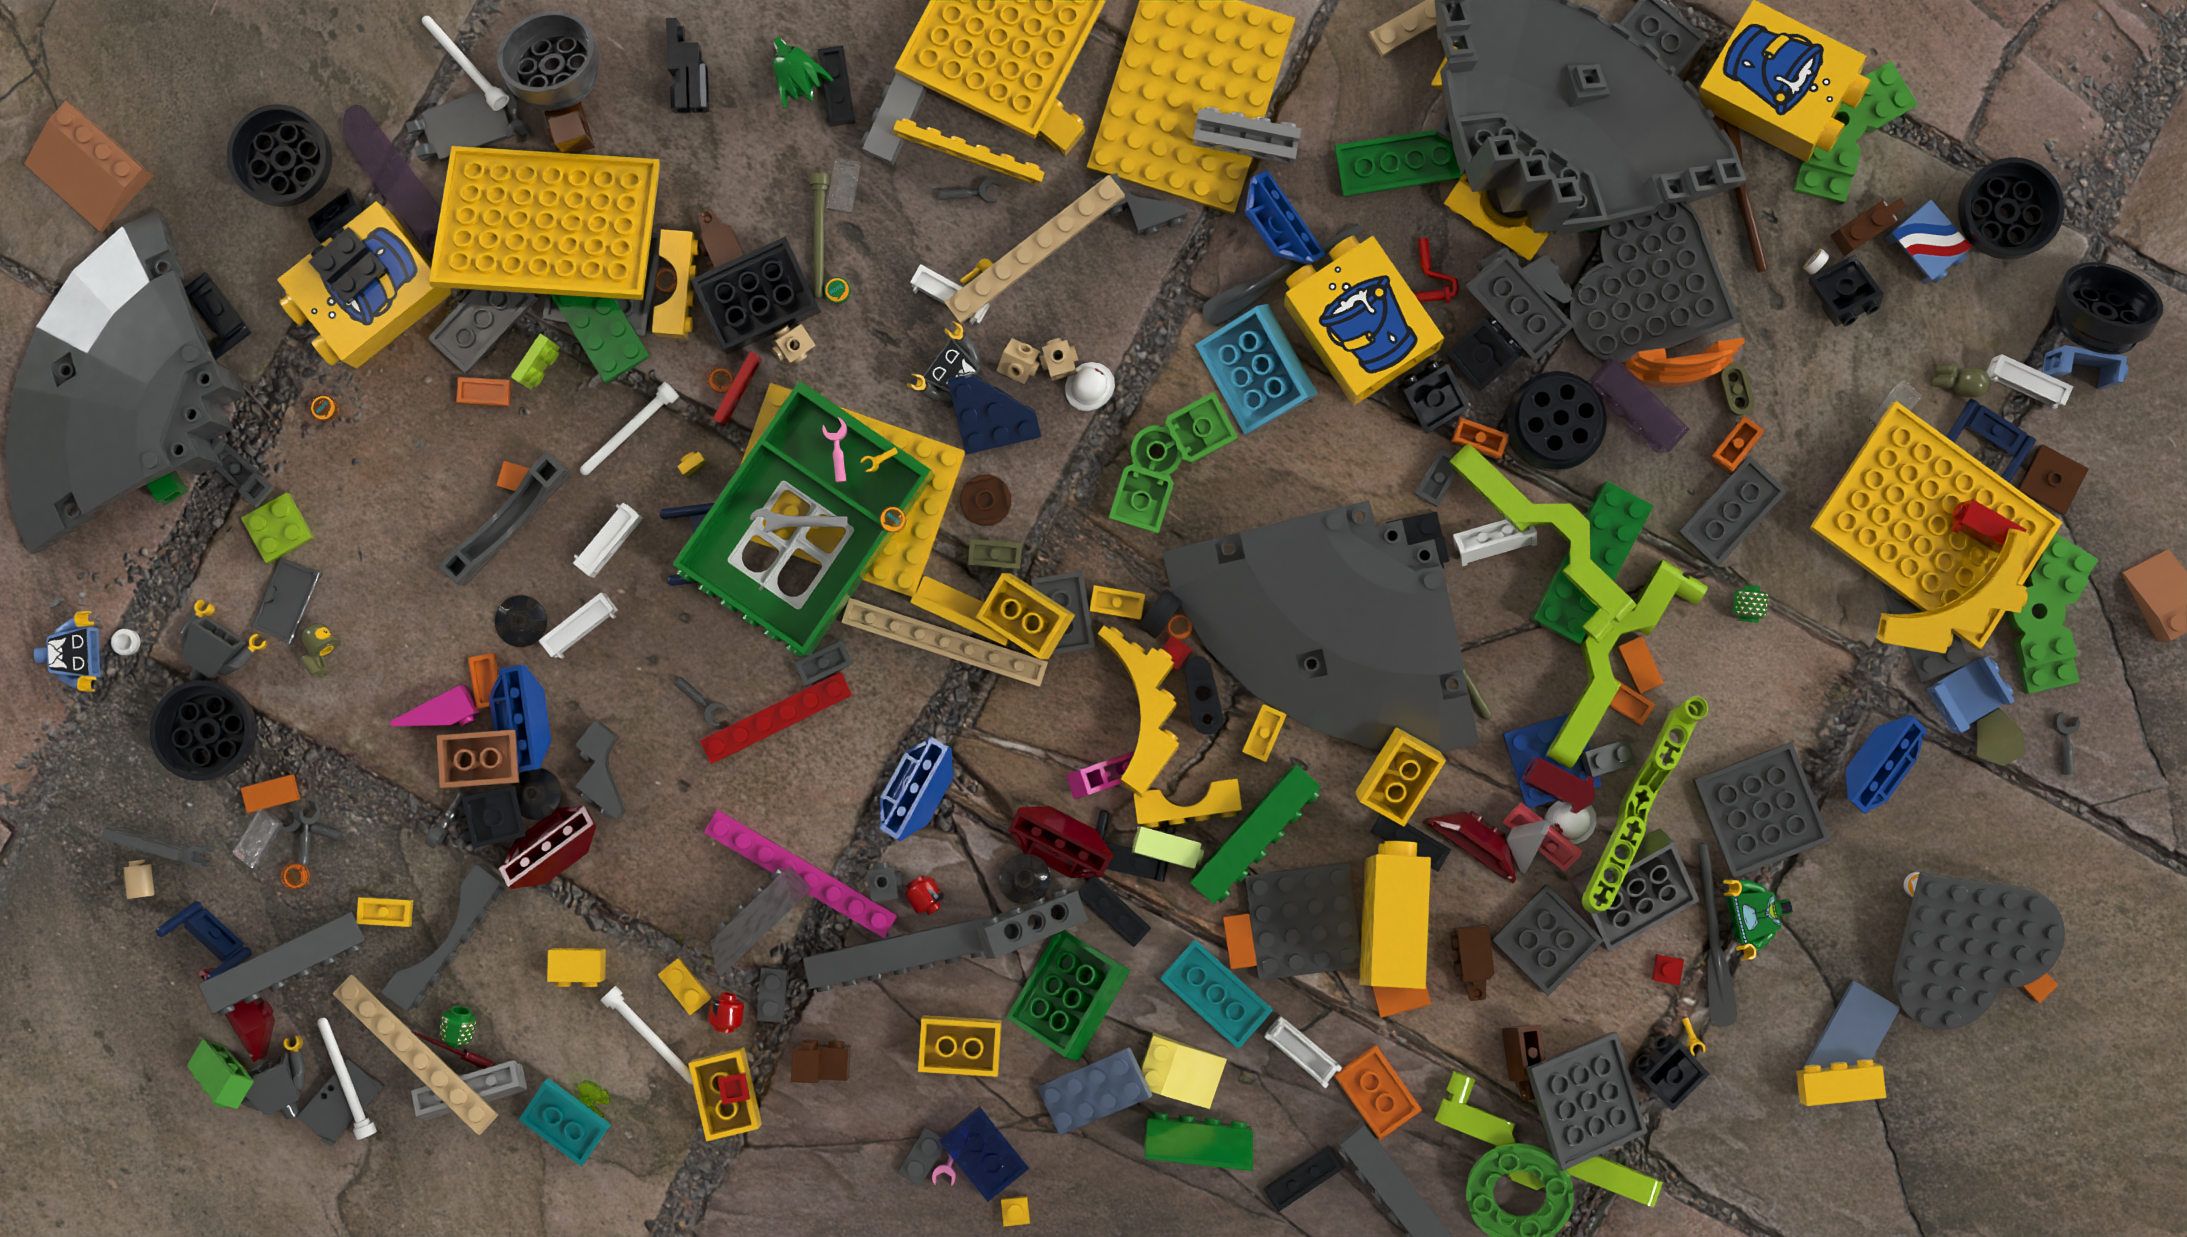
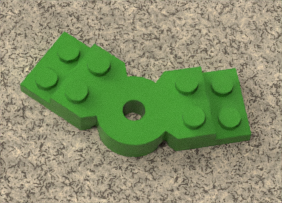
[1793,61,1918,204]
[1109,392,1238,534]
[2006,533,2098,694]

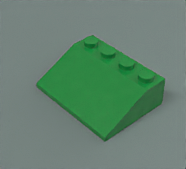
[1006,930,1131,1062]
[1143,1111,1253,1171]

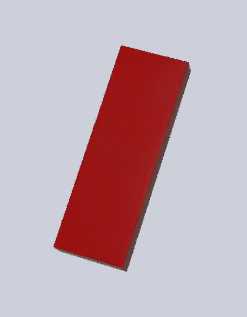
[713,351,762,426]

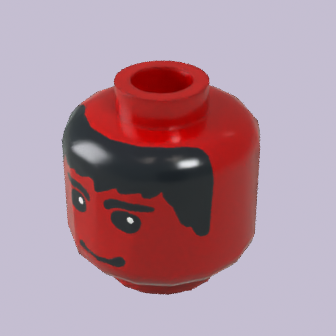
[905,875,944,916]
[708,992,744,1033]

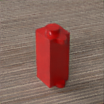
[1950,499,2027,553]

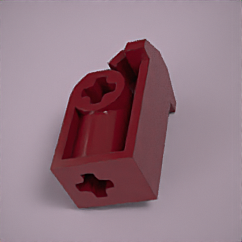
[1521,757,1595,814]

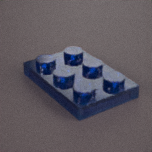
[938,1106,1029,1202]

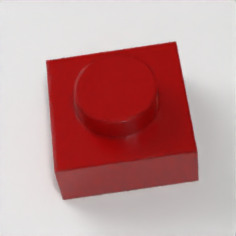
[1162,635,1193,671]
[1652,954,1684,985]
[718,1072,750,1105]

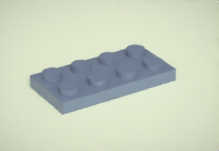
[1037,1047,1152,1135]

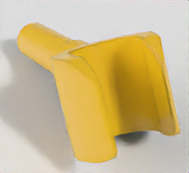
[960,258,994,285]
[861,448,898,472]
[1682,1018,1706,1056]

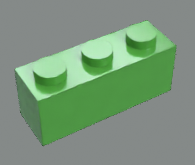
[187,1038,254,1109]

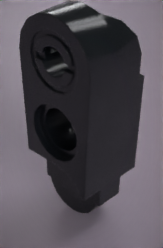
[1184,656,1223,735]

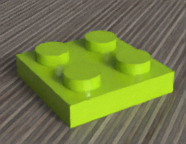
[511,333,560,390]
[241,492,314,564]

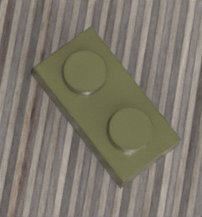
[968,539,1022,570]

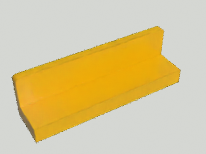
[910,576,1009,646]

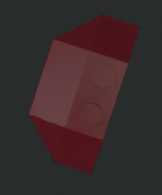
[499,806,596,889]
[1008,806,1113,878]
[1423,811,1516,883]
[198,968,275,1062]

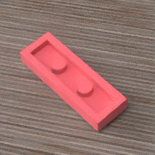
[1503,802,1583,872]

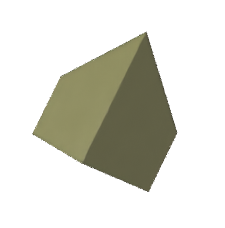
[1975,708,2026,766]

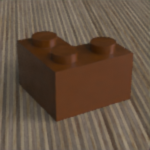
[544,101,595,154]
[791,1039,851,1083]

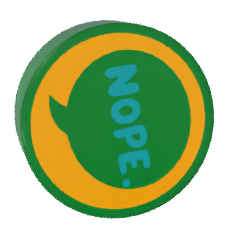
[824,277,851,304]

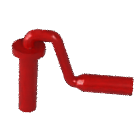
[1414,238,1459,303]

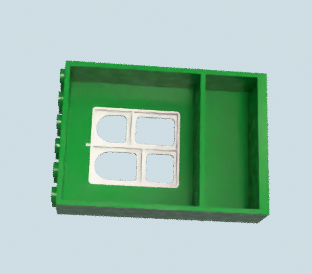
[672,380,934,657]

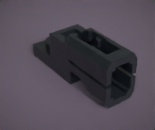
[666,18,709,114]

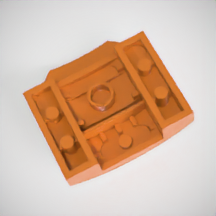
[1622,338,1745,388]

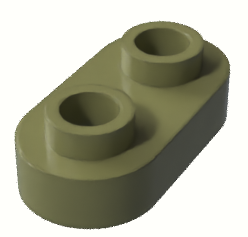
[1719,363,1754,416]

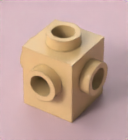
[770,323,816,364]
[997,338,1040,384]
[1039,338,1078,381]

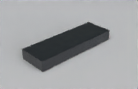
[818,45,856,127]
[1370,814,1452,872]
[1078,876,1151,947]
[1263,1145,1344,1212]

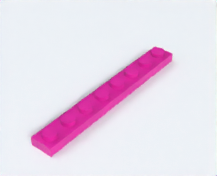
[704,810,898,938]

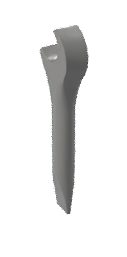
[750,508,847,533]

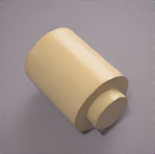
[124,860,155,899]

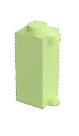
[1131,827,1204,869]

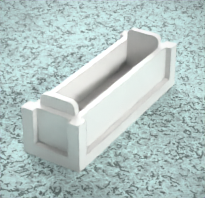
[910,264,990,325]
[1986,354,2073,410]
[573,503,643,578]
[1453,519,1537,567]
[538,592,618,659]
[1263,1015,1342,1088]

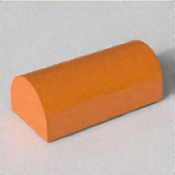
[1711,416,1765,473]
[1450,417,1509,460]

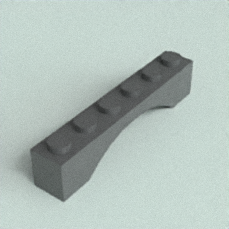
[438,452,573,586]
[381,863,506,1011]

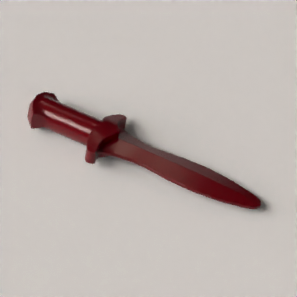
[411,1031,496,1069]

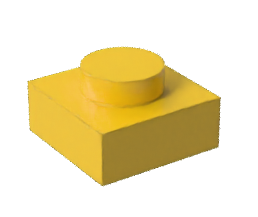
[677,451,708,477]
[1001,1196,1030,1226]

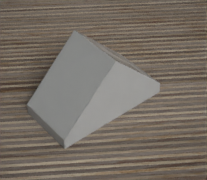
[1507,820,1552,874]

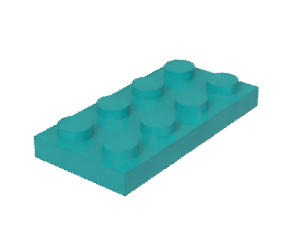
[1160,939,1273,1050]

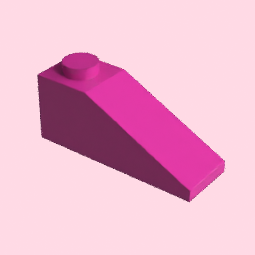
[390,685,480,727]
[1066,751,1135,799]

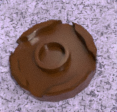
[960,475,1012,526]

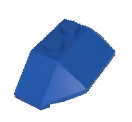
[1245,170,1326,264]
[489,665,551,772]
[1845,715,1927,814]
[880,736,953,841]

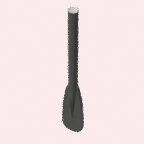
[1202,224,1362,324]
[1698,843,1737,1027]

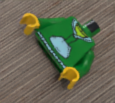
[1723,879,1793,961]

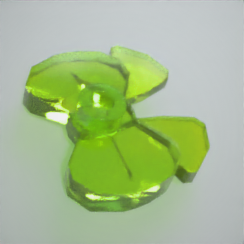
[578,1080,610,1118]

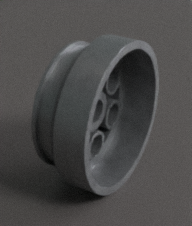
[497,11,600,111]

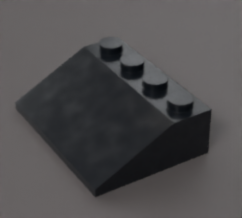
[690,236,821,355]

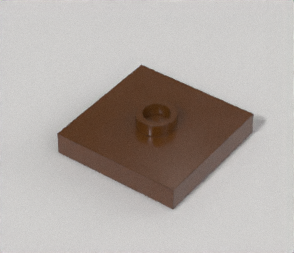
[2017,444,2089,515]

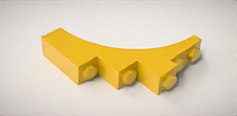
[1876,528,2030,654]
[1098,626,1179,798]

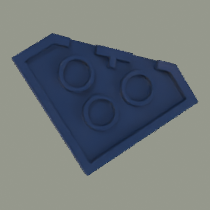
[947,373,1041,455]

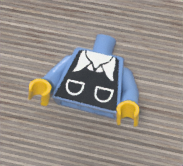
[34,611,101,692]

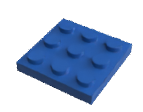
[1502,713,1602,808]

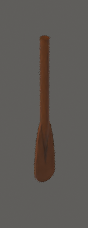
[1712,116,1768,273]

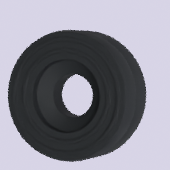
[1139,590,1182,639]

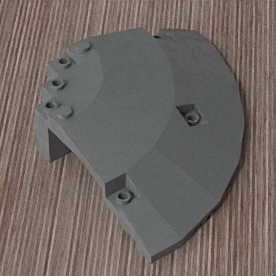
[1435,0,1747,235]
[5,209,246,554]
[1162,500,1479,753]

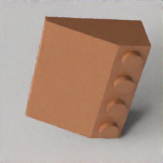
[24,101,154,233]

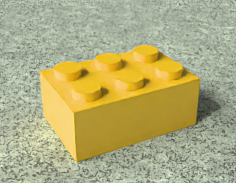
[976,573,1075,659]
[1355,727,1446,826]
[918,1015,1002,1077]
[688,1047,762,1142]

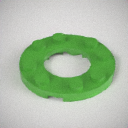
[1466,1143,1574,1237]

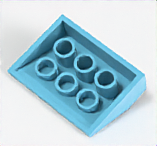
[1195,304,1318,435]

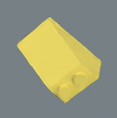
[1140,1032,1227,1109]

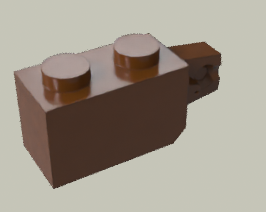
[1830,198,1907,256]
[698,209,744,270]
[1450,924,1495,1001]
[1502,1024,1546,1101]

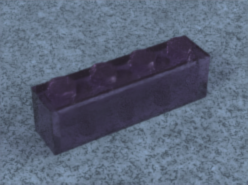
[1587,358,1690,453]

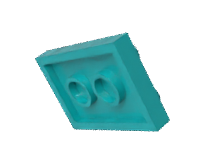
[518,1078,611,1167]

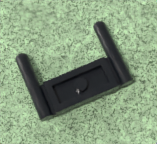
[184,272,252,360]
[1096,810,1176,882]

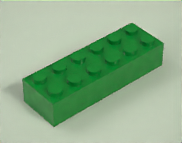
[1529,481,1654,645]
[1189,764,1321,904]

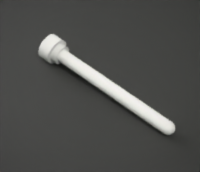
[422,16,509,111]
[580,381,680,475]
[600,986,693,1085]
[317,1018,377,1140]

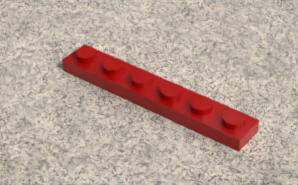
[700,672,853,764]

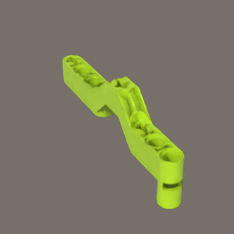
[1449,443,1637,643]
[1546,559,1708,769]
[1582,696,1708,914]
[1435,1071,1663,1207]

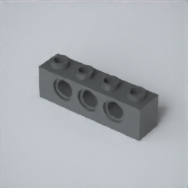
[976,888,1088,959]

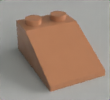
[2121,549,2187,642]
[437,730,519,788]

